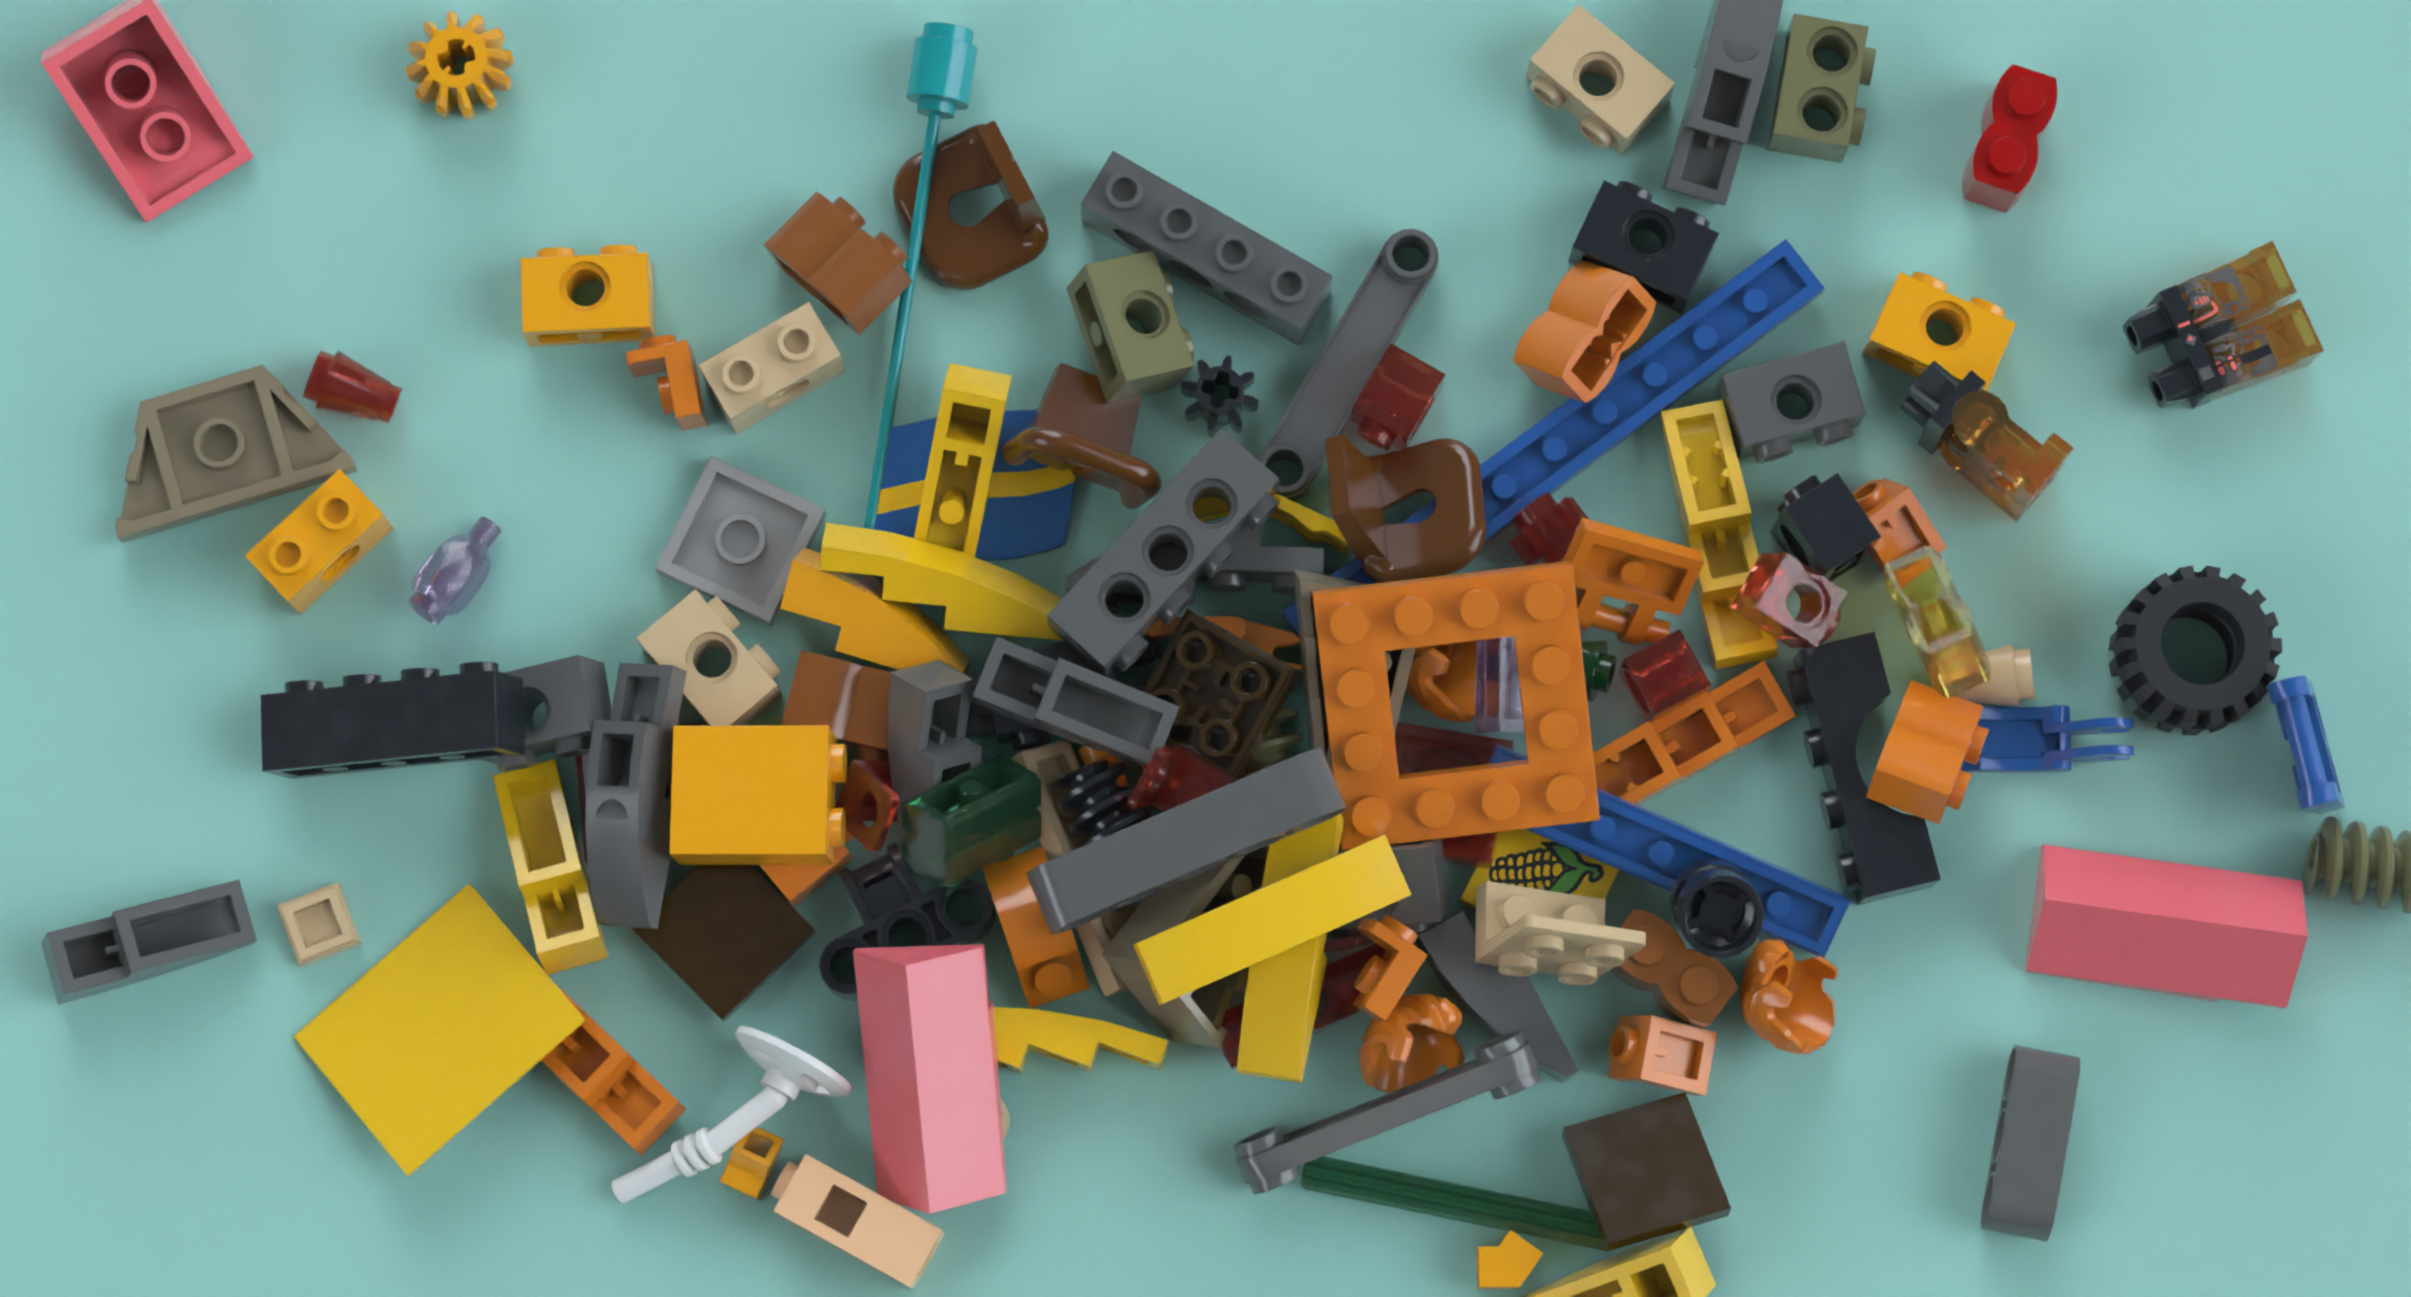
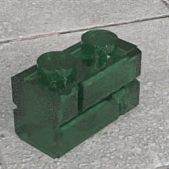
[901,754,1041,888]

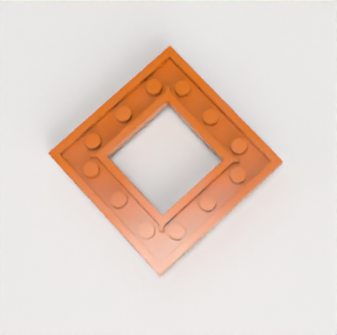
[1312,561,1600,850]

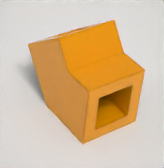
[720,1127,784,1201]
[1476,1230,1544,1289]

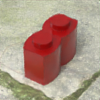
[1962,64,2058,213]

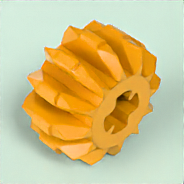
[406,11,514,120]

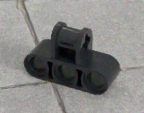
[819,842,996,1001]

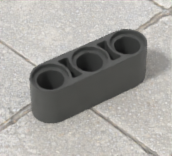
[1981,1045,2080,1242]

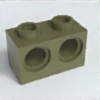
[1767,14,1876,163]

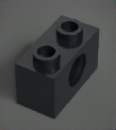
[1568,180,1719,314]
[1770,473,1881,594]

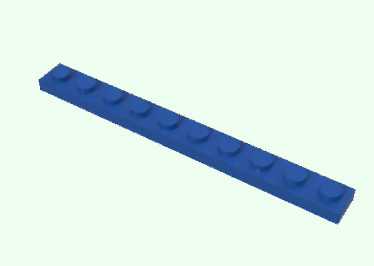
[1282,239,1825,638]

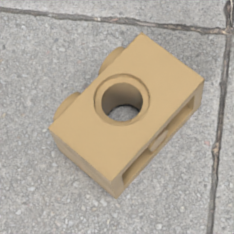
[1526,4,1675,155]
[698,302,846,435]
[636,589,782,726]

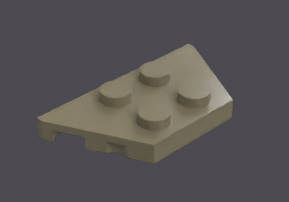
[115,365,358,543]

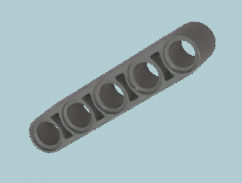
[1026,748,1347,935]

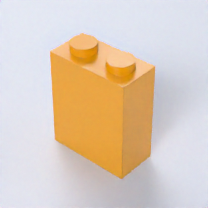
[670,725,847,865]

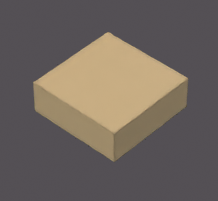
[277,882,362,967]

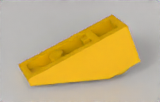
[914,363,1012,557]
[1521,1227,1716,1297]

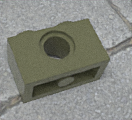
[1066,250,1195,404]

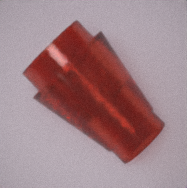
[303,350,403,424]

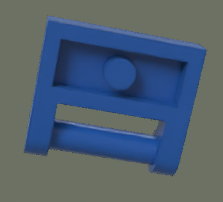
[2268,675,2345,814]

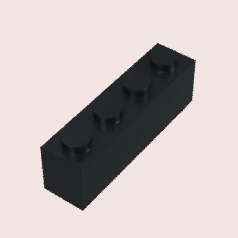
[260,661,525,779]

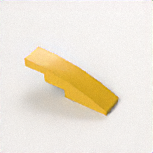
[1660,399,1778,670]
[820,522,1063,641]
[1237,814,1345,1083]
[1133,835,1412,1005]
[994,1007,1169,1074]

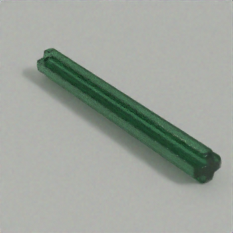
[1301,1156,1606,1251]

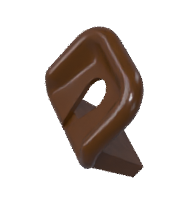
[893,120,1049,290]
[1002,363,1162,509]
[1325,434,1487,583]

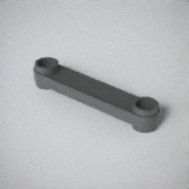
[1258,229,1439,501]
[1233,1030,1541,1194]

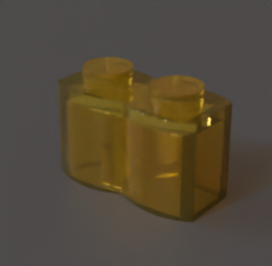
[1884,545,1991,699]

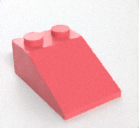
[41,0,254,223]

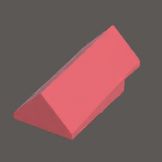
[2025,844,2308,1009]
[853,944,1007,1214]

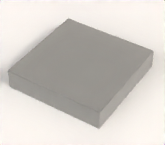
[655,456,827,626]

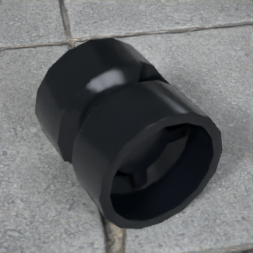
[1670,858,1764,958]

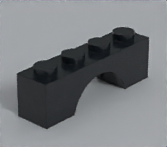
[1787,632,1941,905]

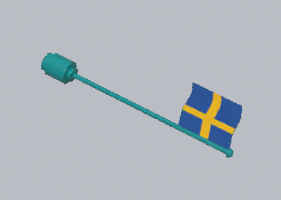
[864,22,1076,577]

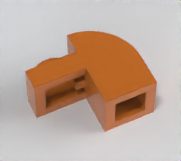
[981,846,1090,1009]

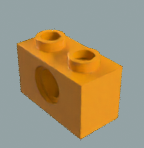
[520,244,656,347]
[1862,272,2017,403]
[245,469,394,614]

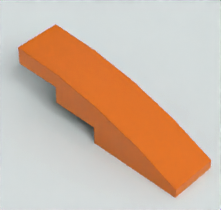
[1593,661,1797,805]
[541,987,686,1156]

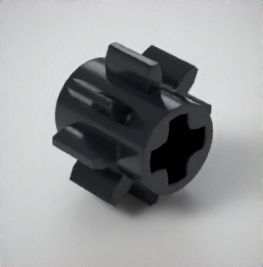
[1181,355,1259,437]

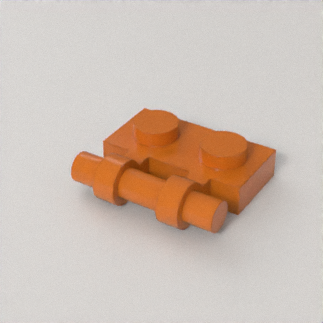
[1563,518,1704,646]

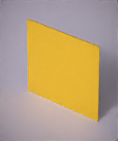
[294,883,586,1177]

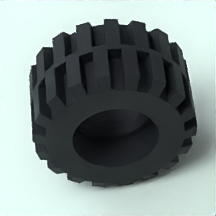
[2108,565,2282,736]

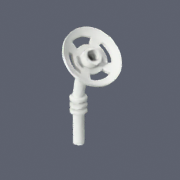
[612,1026,853,1203]

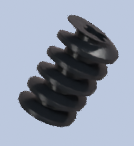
[1050,760,1151,847]

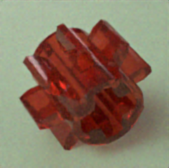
[1509,492,1589,566]

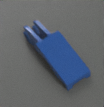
[1961,705,2134,772]

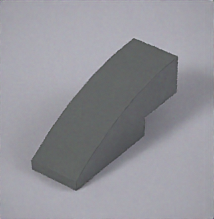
[970,637,1179,768]
[888,659,983,876]
[41,880,257,1005]
[1415,911,1579,1083]

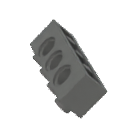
[1081,151,1333,346]
[1047,427,1279,677]

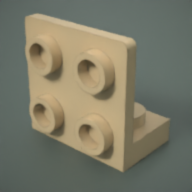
[1475,881,1646,986]

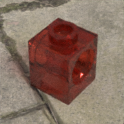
[1350,343,1446,451]
[1730,552,1847,648]
[1618,629,1711,722]

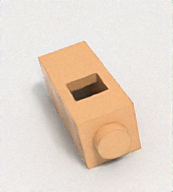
[771,1154,945,1290]

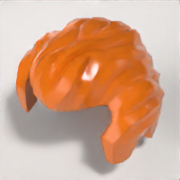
[1406,638,1498,722]
[1739,939,1838,1054]
[1358,994,1465,1093]

